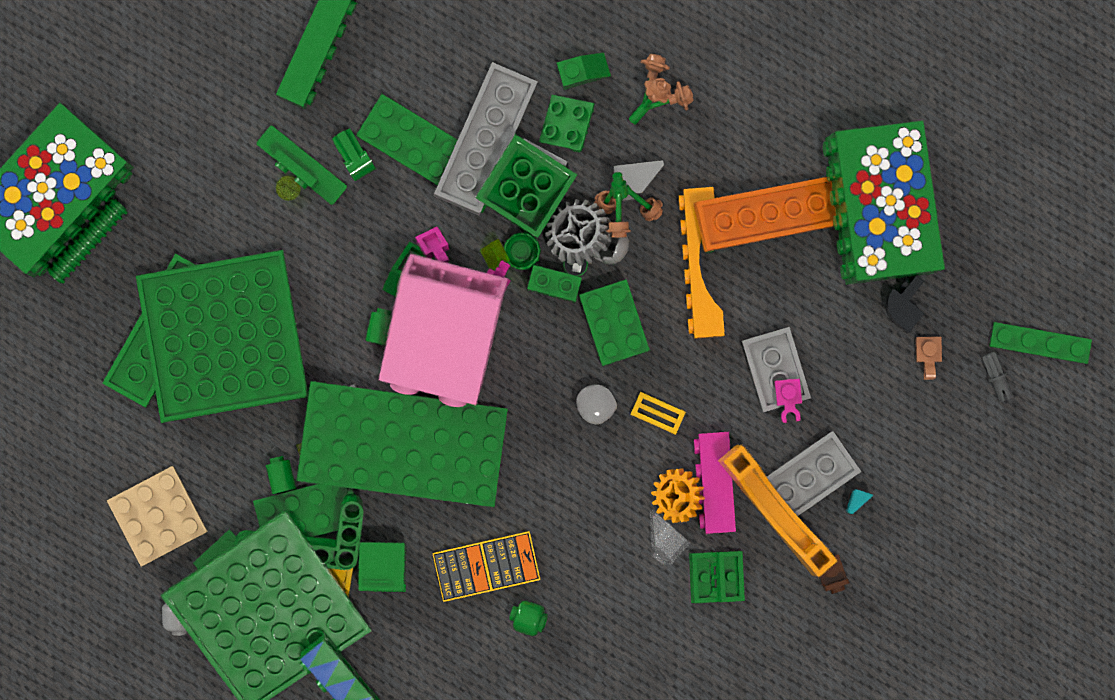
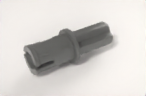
[982,352,1014,402]

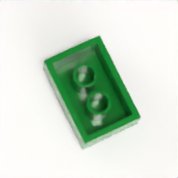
[579,279,650,367]

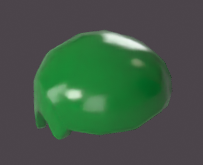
[503,233,541,270]

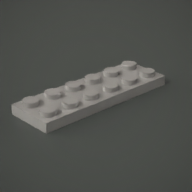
[434,62,538,216]

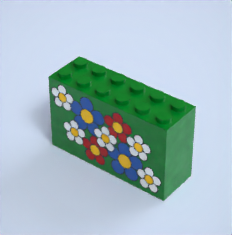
[0,103,134,278]
[823,121,945,285]

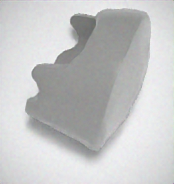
[576,385,617,424]

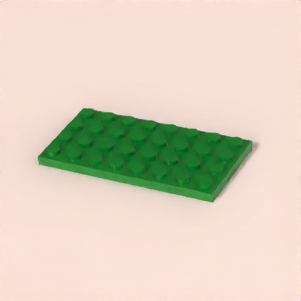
[296,381,508,507]

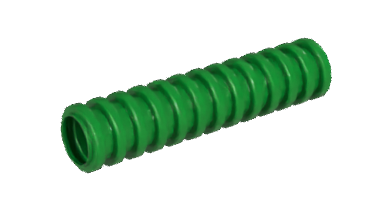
[47,198,128,284]

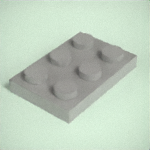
[741,327,811,412]

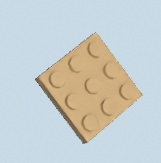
[107,466,208,567]

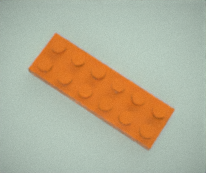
[694,177,836,252]

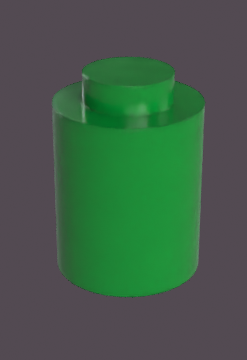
[365,308,392,346]
[265,456,297,494]

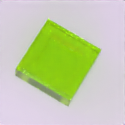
[480,239,510,271]

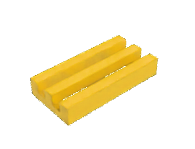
[630,392,686,435]

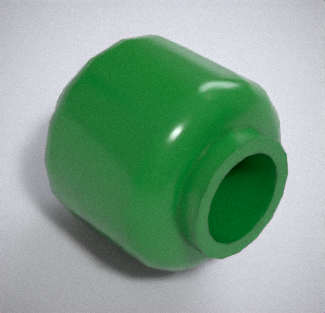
[509,600,548,636]

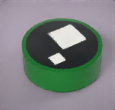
[563,259,588,277]

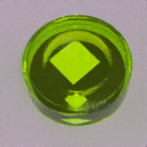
[276,176,301,201]

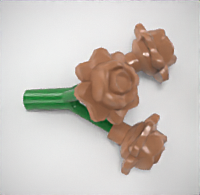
[629,54,693,125]

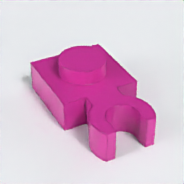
[774,379,802,423]

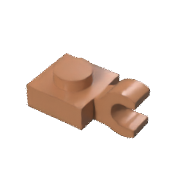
[916,337,942,380]

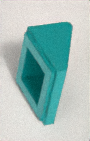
[846,489,873,514]

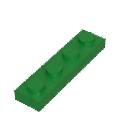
[989,322,1092,364]

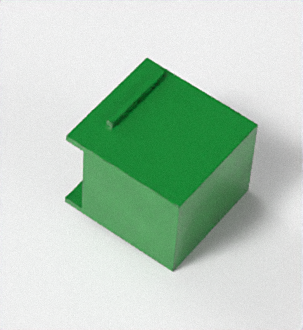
[358,542,407,592]

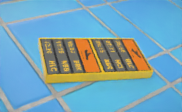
[432,531,540,602]

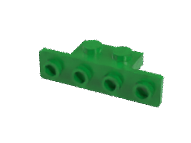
[257,126,347,205]

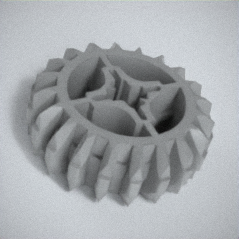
[545,199,611,266]

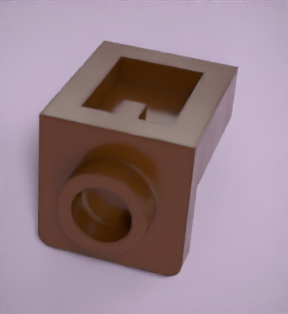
[820,554,849,594]

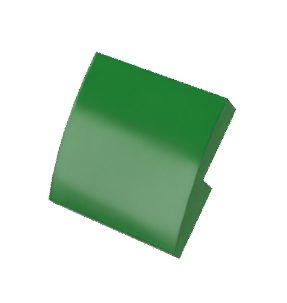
[689,551,745,603]

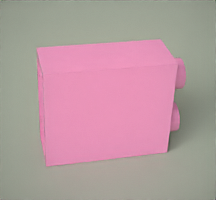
[379,254,508,407]

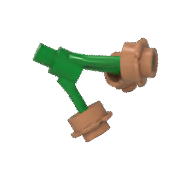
[594,172,663,237]

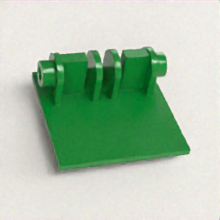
[539,95,595,153]

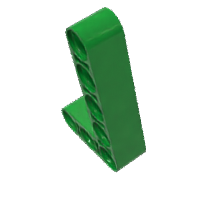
[235,494,363,570]

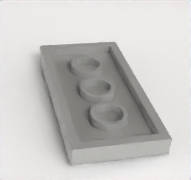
[766,431,861,516]

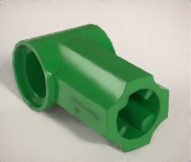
[332,128,376,181]

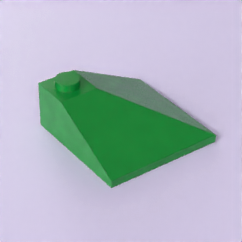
[475,134,577,238]

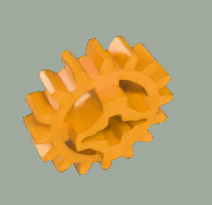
[651,469,705,523]

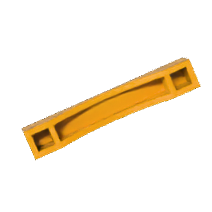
[679,187,725,339]
[718,445,837,577]

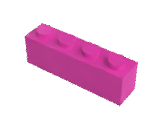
[694,432,736,534]

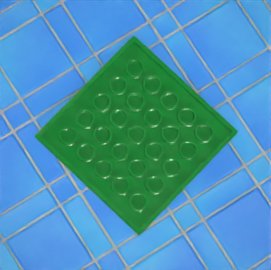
[136,250,308,423]
[161,510,372,700]

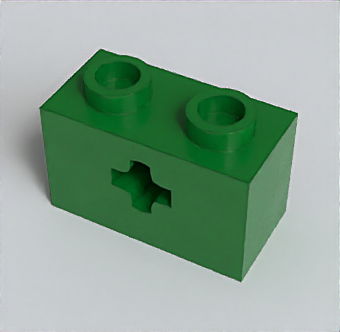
[527,265,582,303]

